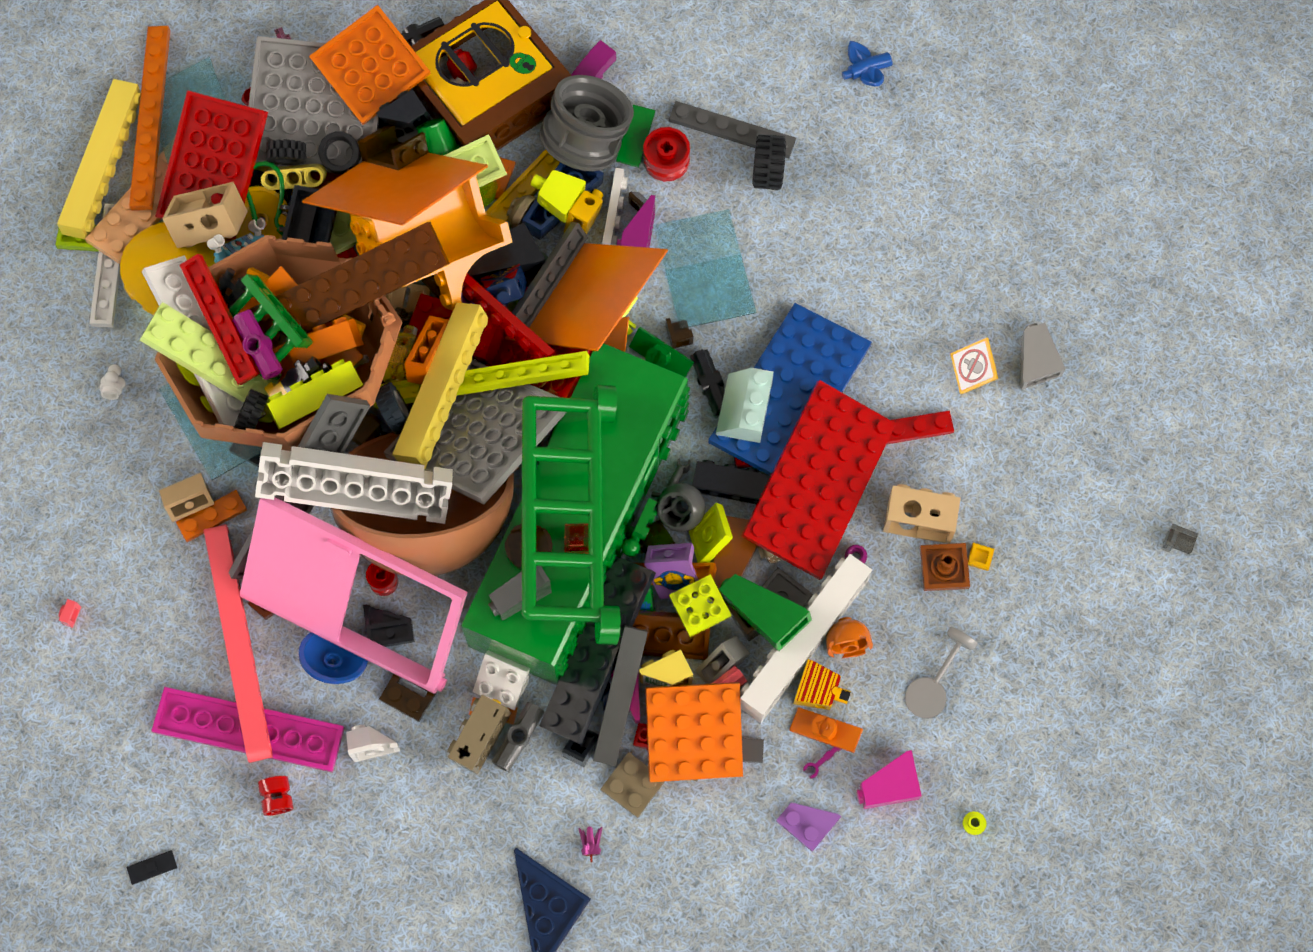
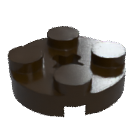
[505,524,553,570]

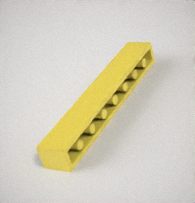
[57,79,141,239]
[392,303,488,469]

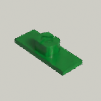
[616,104,656,168]
[629,327,694,377]

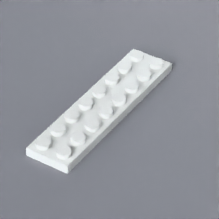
[142,255,266,428]

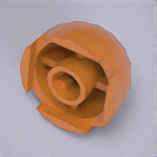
[826,617,873,658]

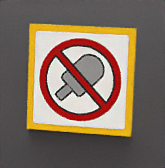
[950,337,998,394]

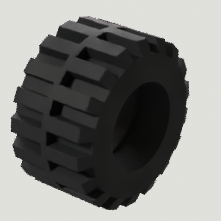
[752,134,786,190]

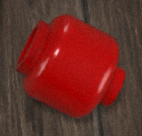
[446,49,477,82]

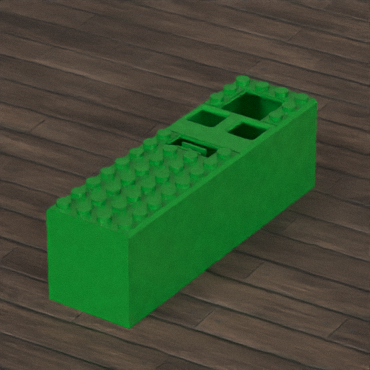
[461,343,690,685]

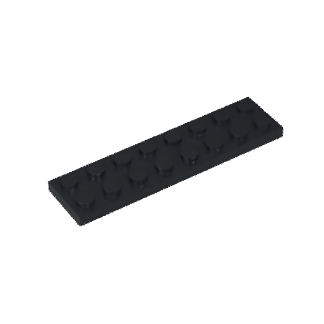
[539,556,656,744]

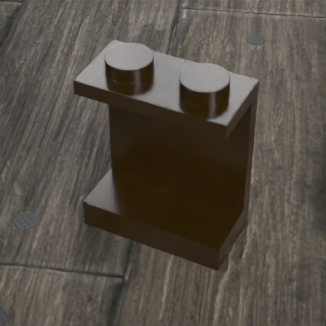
[358,124,429,170]

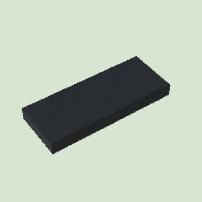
[126,850,178,885]

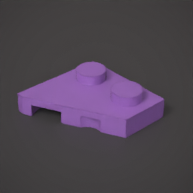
[776,802,841,852]

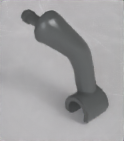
[651,458,691,497]

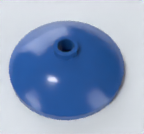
[299,632,368,684]

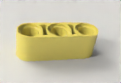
[261,164,327,190]

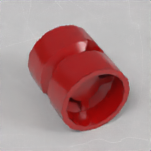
[366,563,399,596]
[258,776,294,816]

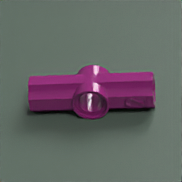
[232,310,283,380]

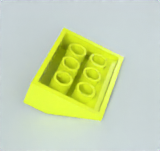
[266,359,363,429]

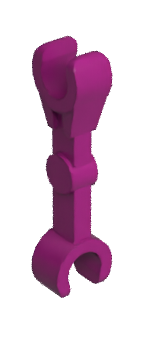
[803,747,842,779]

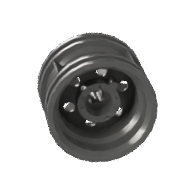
[540,75,634,171]

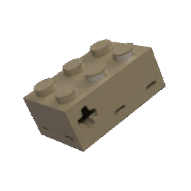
[447,695,512,775]

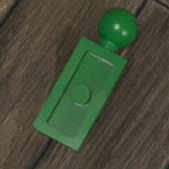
[622,498,657,557]

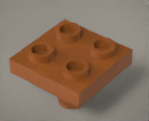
[920,543,970,591]

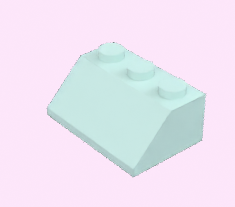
[716,368,773,443]

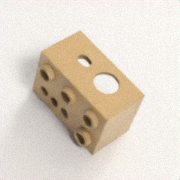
[162,182,247,248]
[883,484,961,544]

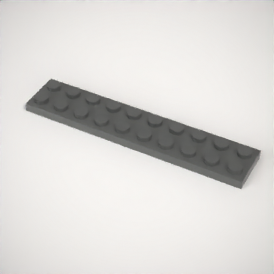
[228,394,370,580]

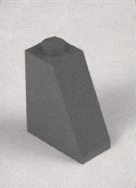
[488,566,552,621]

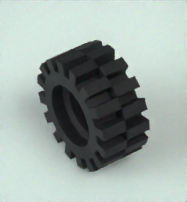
[266,139,306,165]
[234,389,268,430]

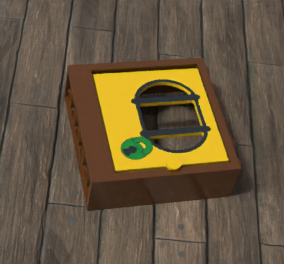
[411,0,572,151]

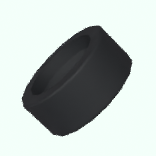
[318,131,361,175]

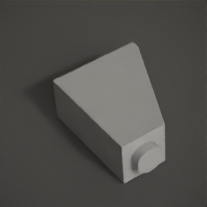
[1020,323,1065,390]

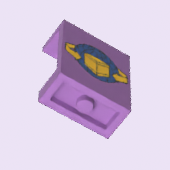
[644,543,698,599]

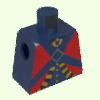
[481,264,528,305]

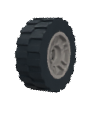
[375,382,410,435]

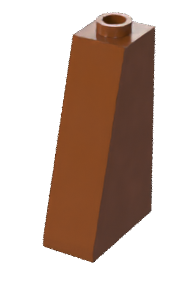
[709,516,757,602]

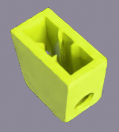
[530,170,586,223]

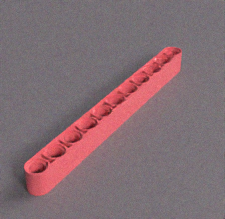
[204,524,273,763]

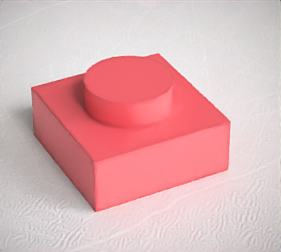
[59,599,81,628]

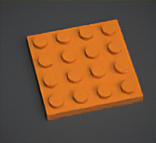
[309,5,431,125]
[645,682,743,782]

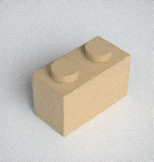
[159,473,214,522]

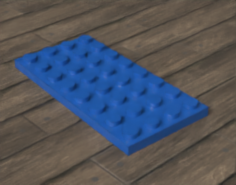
[708,303,872,476]

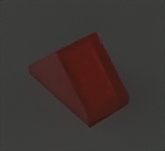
[564,523,589,554]

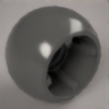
[656,483,706,532]

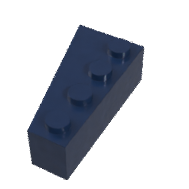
[522,162,604,240]

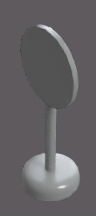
[905,627,978,718]

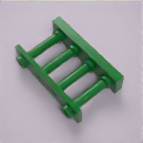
[229,274,313,380]

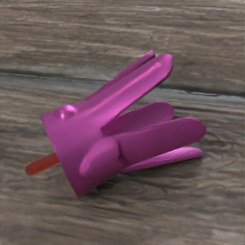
[578,826,603,863]

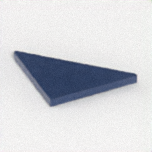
[514,848,591,952]

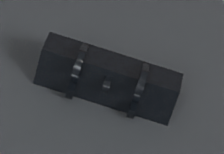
[279,185,337,244]

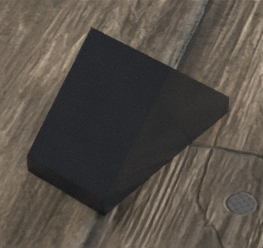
[562,729,599,767]

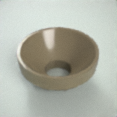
[506,195,537,229]

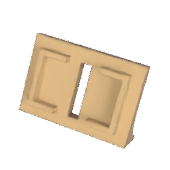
[385,283,431,315]

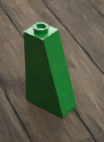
[718,574,812,651]

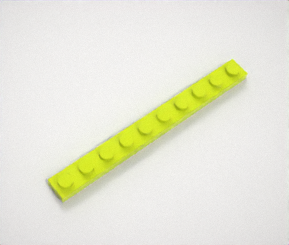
[374,351,589,408]

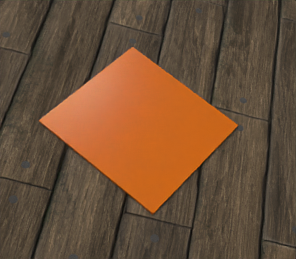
[302,153,488,226]
[505,243,668,351]

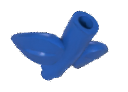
[842,41,893,87]

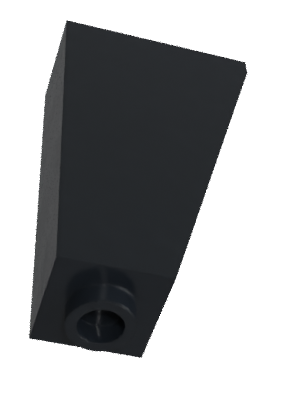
[467,223,545,282]

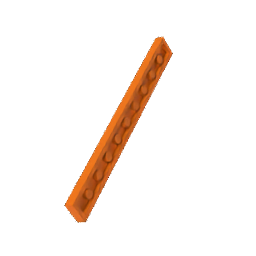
[129,26,170,211]

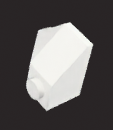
[346,725,400,762]

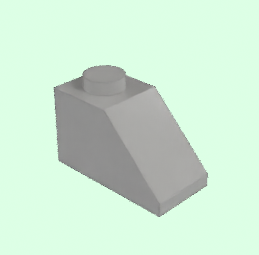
[695,636,751,684]

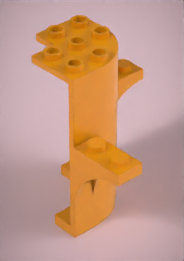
[350,175,512,311]

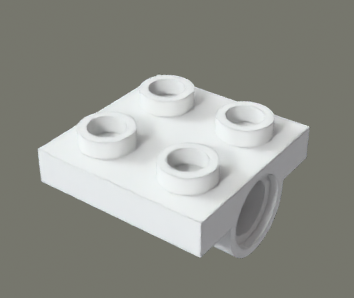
[473,650,530,710]

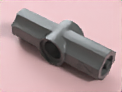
[492,702,545,772]

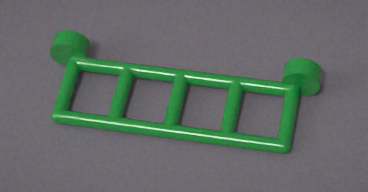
[522,385,621,645]

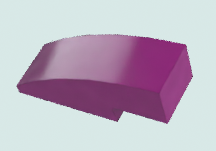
[571,40,616,79]

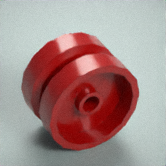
[643,127,690,182]

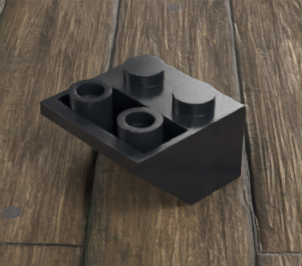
[376,89,431,131]

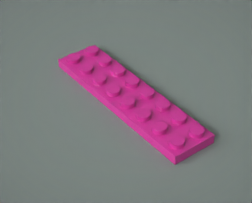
[151,687,345,773]

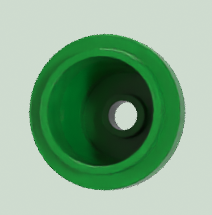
[416,118,461,156]

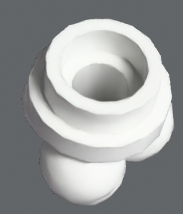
[99,364,126,400]

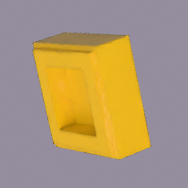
[968,543,995,571]

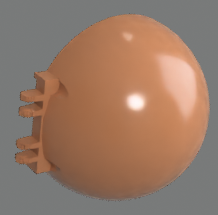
[330,433,519,576]

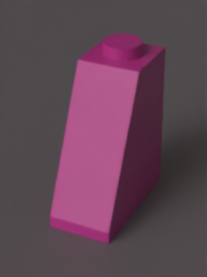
[857,750,922,809]

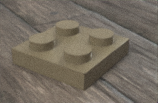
[600,752,665,818]

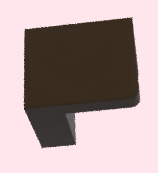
[665,318,694,349]

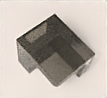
[1161,524,1198,554]

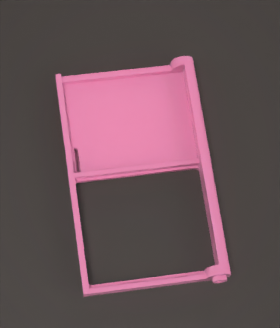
[240,497,467,694]

